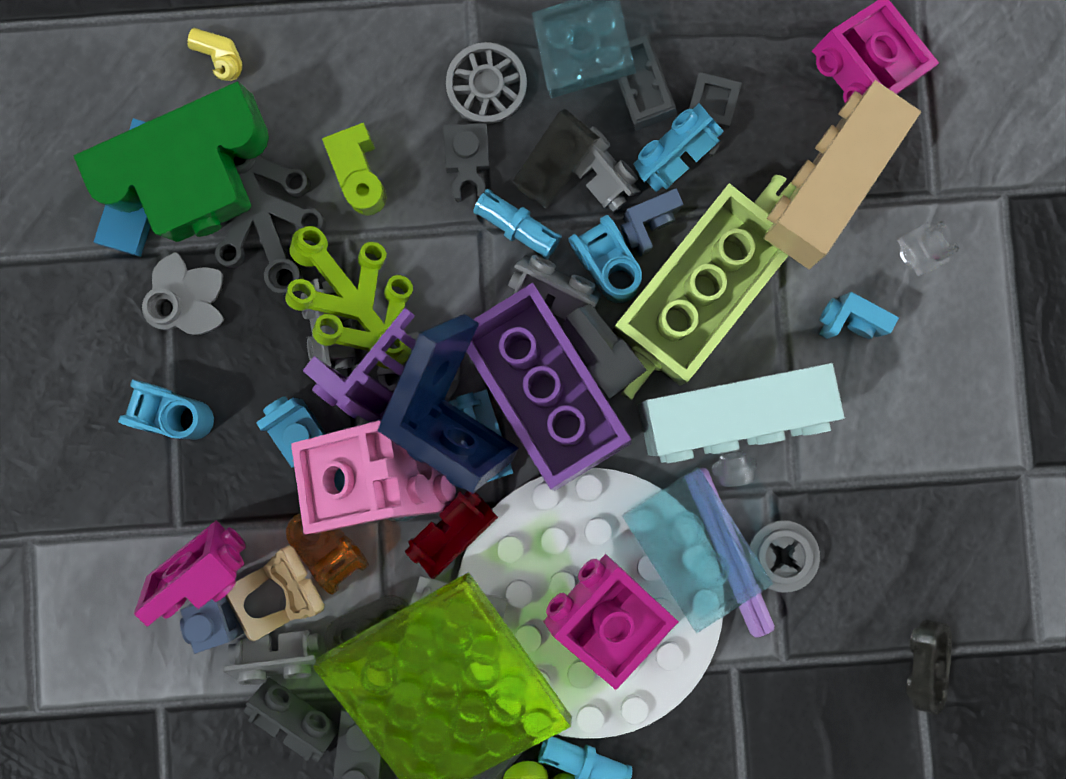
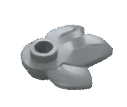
[142,252,224,335]

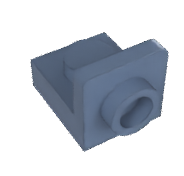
[620,188,684,257]

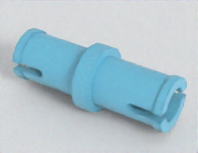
[473,189,562,260]
[538,733,632,779]

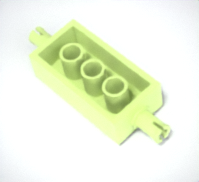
[612,174,796,400]

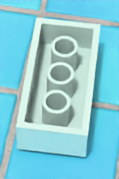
[638,363,845,463]

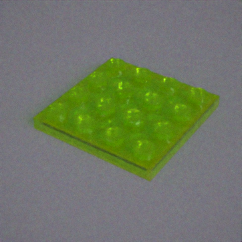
[313,572,572,779]

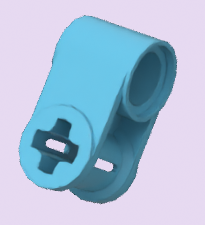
[568,214,642,303]
[118,379,214,440]

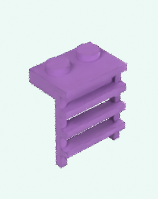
[303,308,416,423]

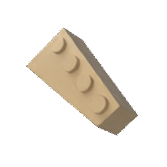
[764,80,922,270]

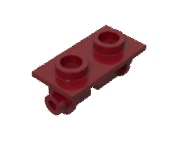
[405,490,498,579]

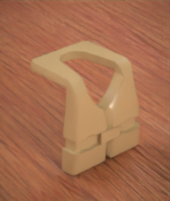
[225,545,325,641]

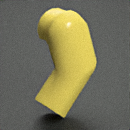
[188,28,243,81]

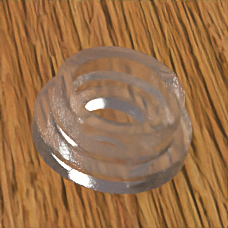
[712,451,758,487]

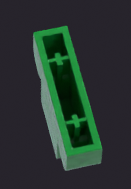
[73,81,269,242]

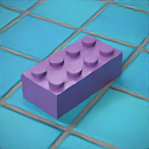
[467,283,632,491]

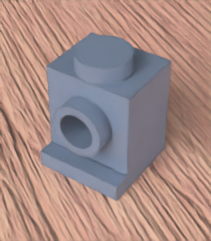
[180,597,244,654]

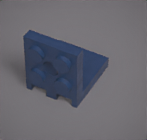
[377,314,519,494]

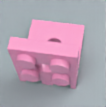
[291,420,456,535]

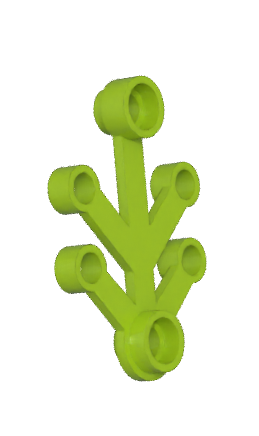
[285,226,413,369]

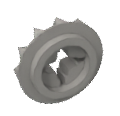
[747,521,820,593]

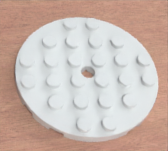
[457,467,724,738]

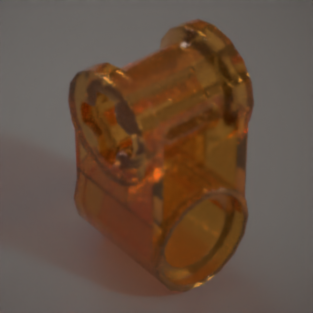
[286,513,369,595]

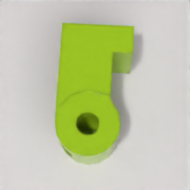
[322,123,387,216]

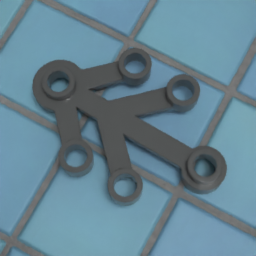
[215,154,326,296]

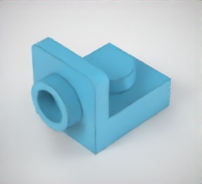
[819,292,899,339]
[256,396,326,468]

